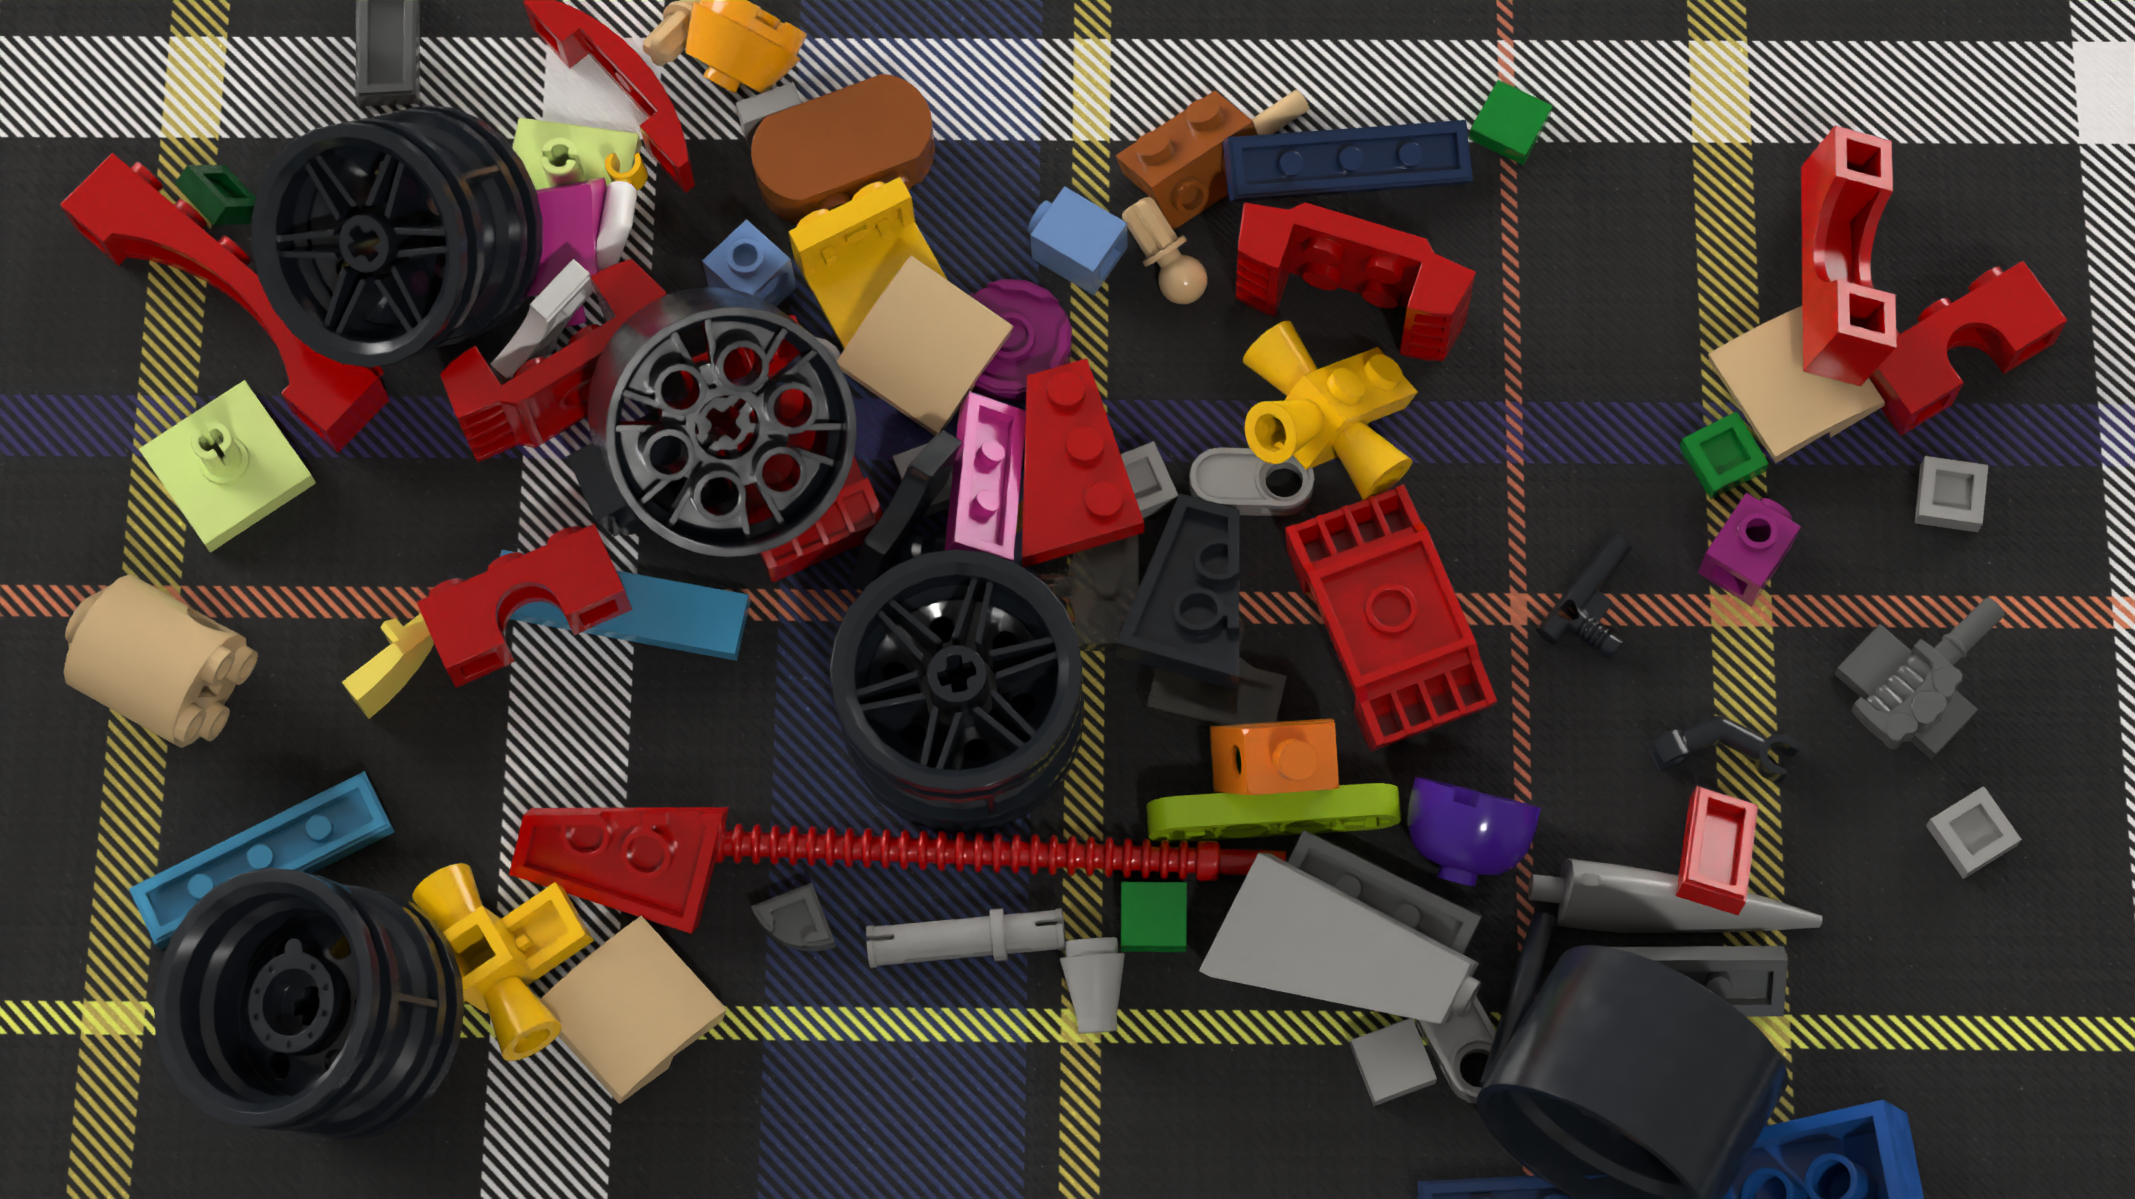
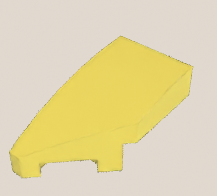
[342,612,434,719]

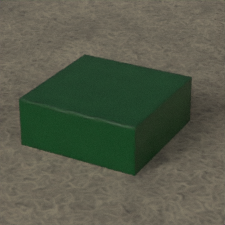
[174,165,256,225]

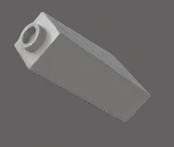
[1199,853,1481,1024]

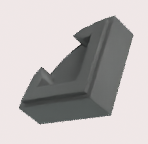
[751,883,836,952]

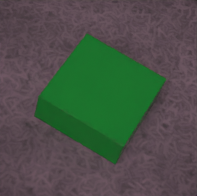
[1469,80,1553,165]
[1679,411,1769,500]
[1121,882,1187,952]

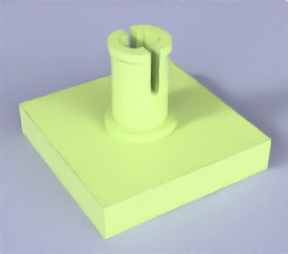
[512,118,642,190]
[139,380,316,553]

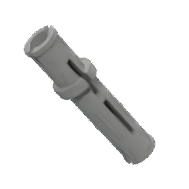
[866,908,1066,968]

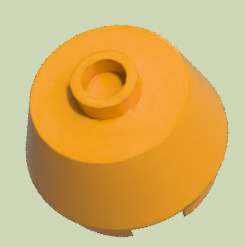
[685,0,807,93]

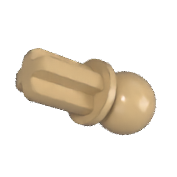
[642,0,700,66]
[1122,197,1208,304]

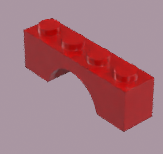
[1801,125,1897,386]

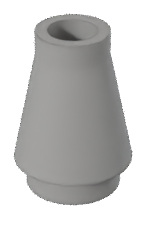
[1060,937,1125,1034]

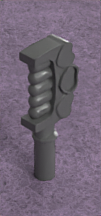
[1851,598,2005,749]

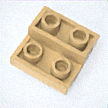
[837,255,1013,436]
[1708,306,1885,464]
[540,916,727,1104]

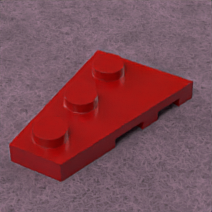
[1022,358,1144,568]
[509,807,729,934]

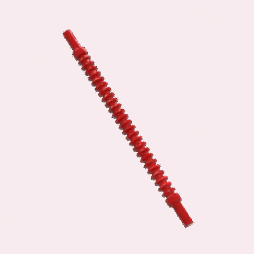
[715,823,1286,881]

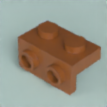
[1115,91,1258,230]

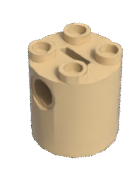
[64,574,258,748]

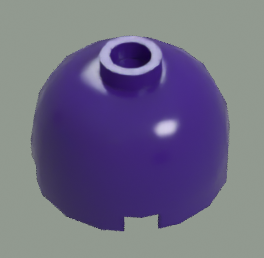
[1407,777,1541,886]

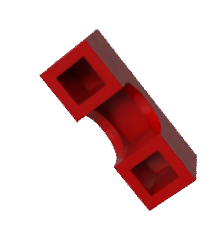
[1869,261,2067,436]
[416,524,632,688]

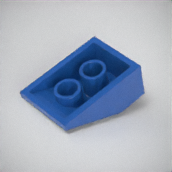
[1724,1100,1924,1199]

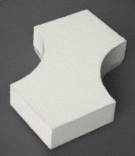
[490,259,593,385]

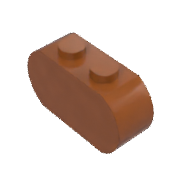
[751,74,935,224]

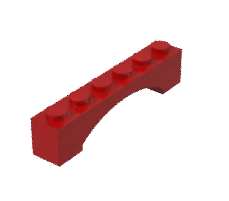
[60,153,390,453]

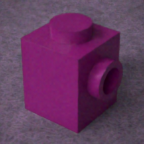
[1698,493,1801,607]

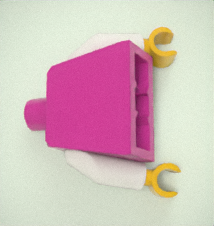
[526,153,648,327]

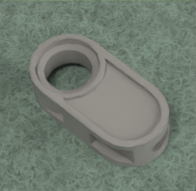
[1189,447,1315,516]
[1415,996,1496,1103]

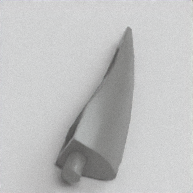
[1528,859,1822,933]

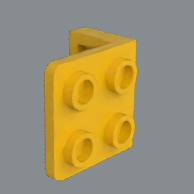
[788,177,947,349]

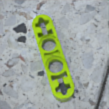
[1146,783,1402,843]

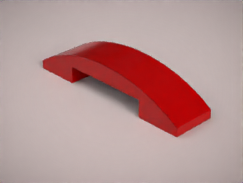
[523,0,695,193]

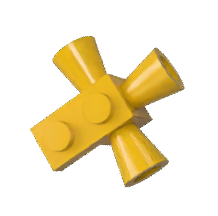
[1243,321,1418,500]
[412,863,594,1061]

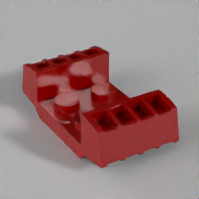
[1235,202,1476,361]
[440,259,666,462]
[678,315,883,583]
[1285,484,1497,751]

